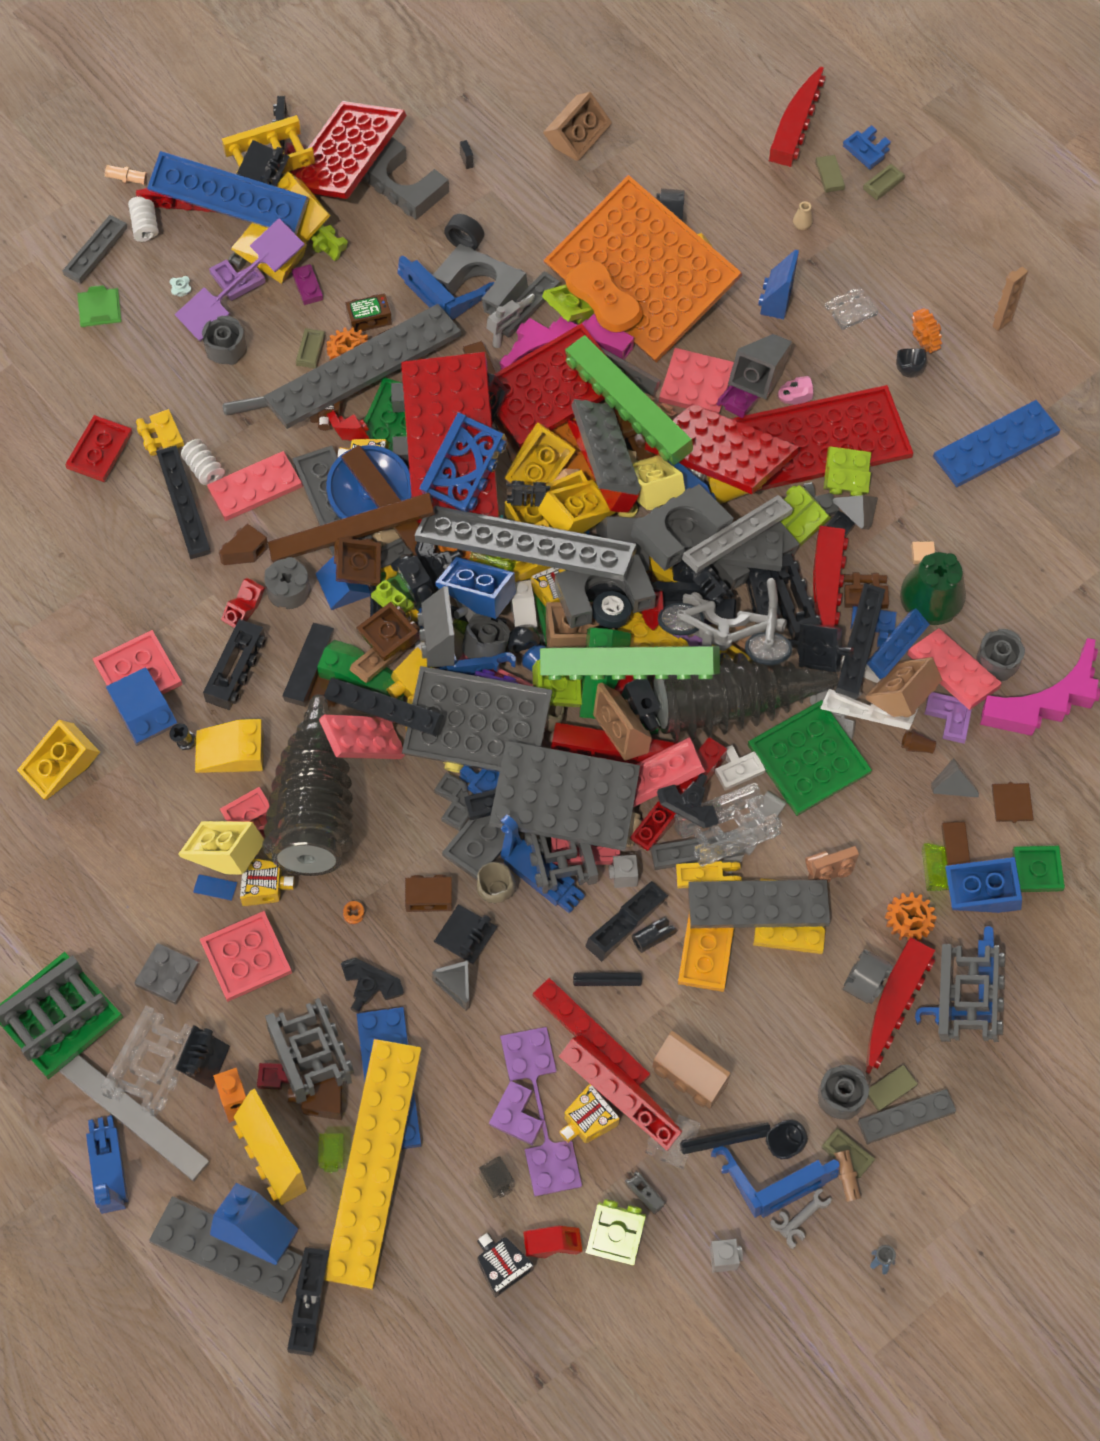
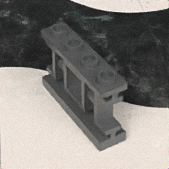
[524,832,598,894]
[938,944,1005,1042]
[265,998,354,1104]

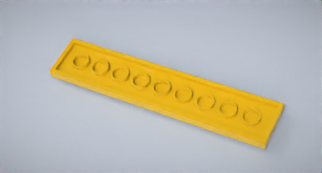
[325,1039,422,1290]

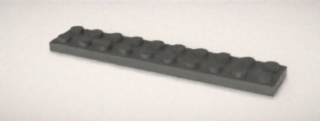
[264,304,461,429]
[415,506,637,581]

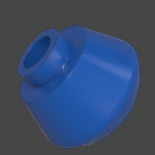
[522,645,546,671]

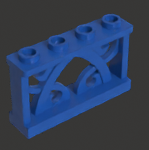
[419,412,507,512]

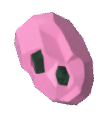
[778,376,813,405]

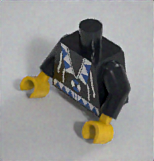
[380,554,435,622]

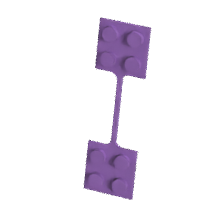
[175,218,305,341]
[500,1027,582,1197]

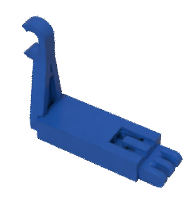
[397,256,495,320]
[419,608,516,676]
[500,815,585,913]
[915,926,994,1025]
[86,1115,128,1214]
[711,1146,840,1218]

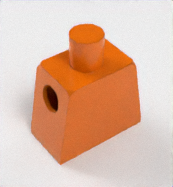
[214,1068,246,1123]

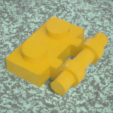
[136,409,184,456]

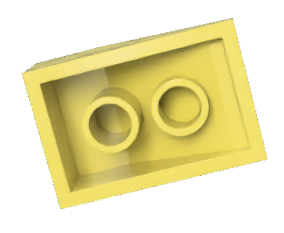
[632,455,685,510]
[179,821,265,874]

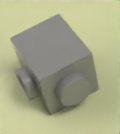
[608,855,638,888]
[709,1239,743,1273]

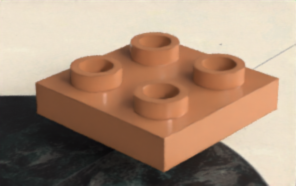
[805,846,859,883]

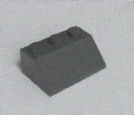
[418,586,454,667]

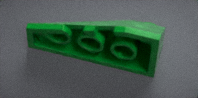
[579,628,631,719]
[317,640,405,701]

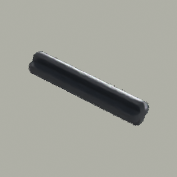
[573,972,642,986]

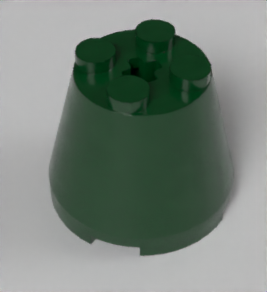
[900,552,966,625]

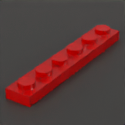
[533,978,650,1086]

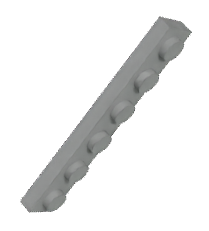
[682,495,793,573]

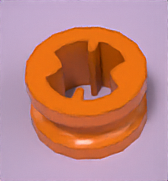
[343,901,364,924]

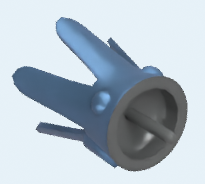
[870,1245,896,1274]

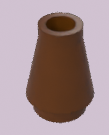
[901,730,936,754]

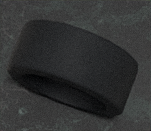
[444,214,484,250]

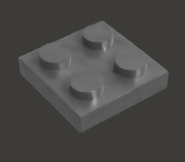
[134,943,199,1005]

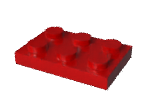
[65,415,133,482]

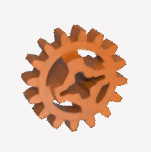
[911,308,942,353]
[326,327,368,360]
[885,892,937,942]

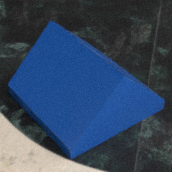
[315,556,370,610]

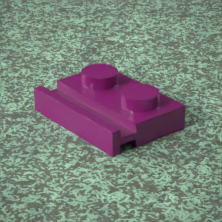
[716,385,761,418]

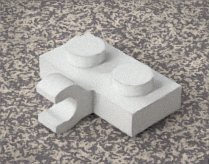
[715,745,765,791]

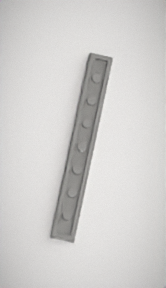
[59,1055,210,1182]

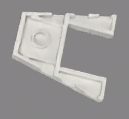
[820,656,918,730]

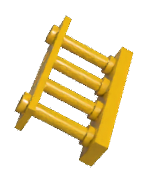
[222,115,315,174]

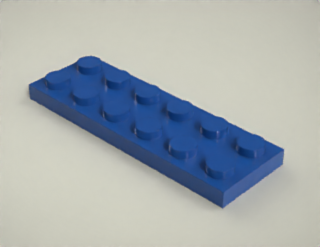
[933,400,1060,488]
[356,1007,421,1150]

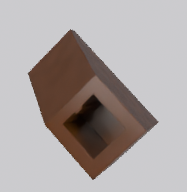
[219,523,269,565]

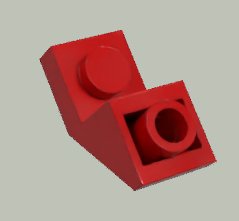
[327,410,370,441]
[221,578,265,628]
[523,1226,583,1258]

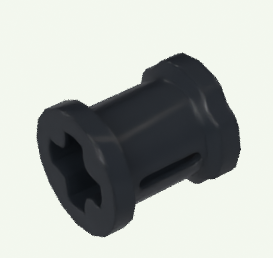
[169,723,196,750]

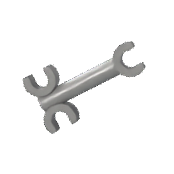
[770,1188,832,1249]

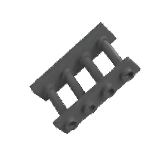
[0,955,108,1061]

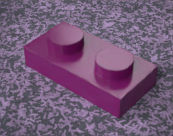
[291,264,323,305]

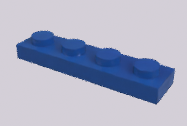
[866,608,930,679]

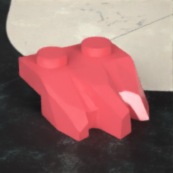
[220,787,282,846]

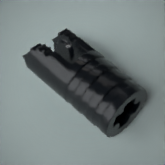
[632,917,678,953]

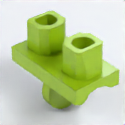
[311,225,348,261]
[371,580,414,613]

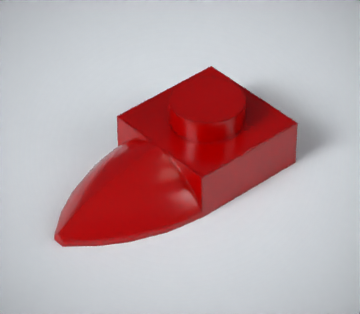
[642,591,665,631]

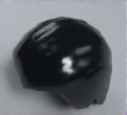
[896,348,927,378]
[508,625,541,654]
[765,1119,808,1160]

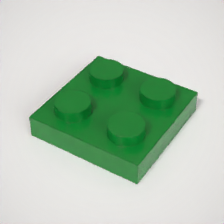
[1012,846,1065,892]

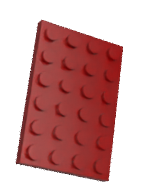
[290,101,407,199]
[493,323,606,449]
[645,404,799,494]

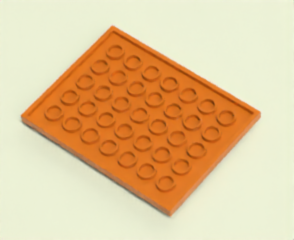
[543,175,742,363]

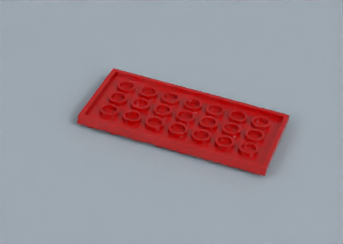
[401,352,500,525]
[730,385,914,492]

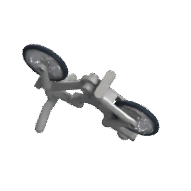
[658,578,792,665]

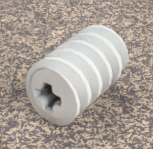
[128,197,159,242]
[181,439,225,485]

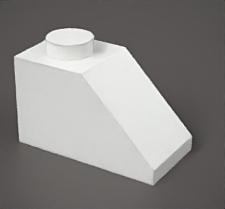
[510,580,537,630]

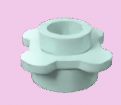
[170,276,191,297]

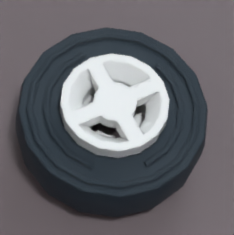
[592,591,632,629]

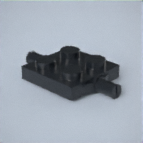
[786,623,854,673]

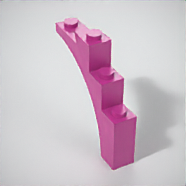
[500,314,634,370]
[980,638,1100,736]

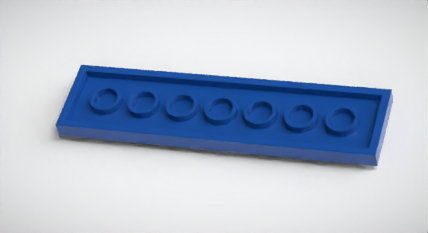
[147,151,309,235]

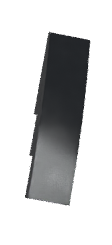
[287,1247,329,1356]

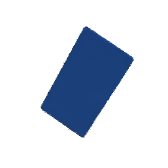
[193,874,237,901]

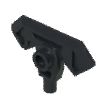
[415,541,464,593]
[657,774,718,829]
[341,958,404,1013]

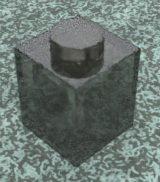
[479,1156,514,1199]

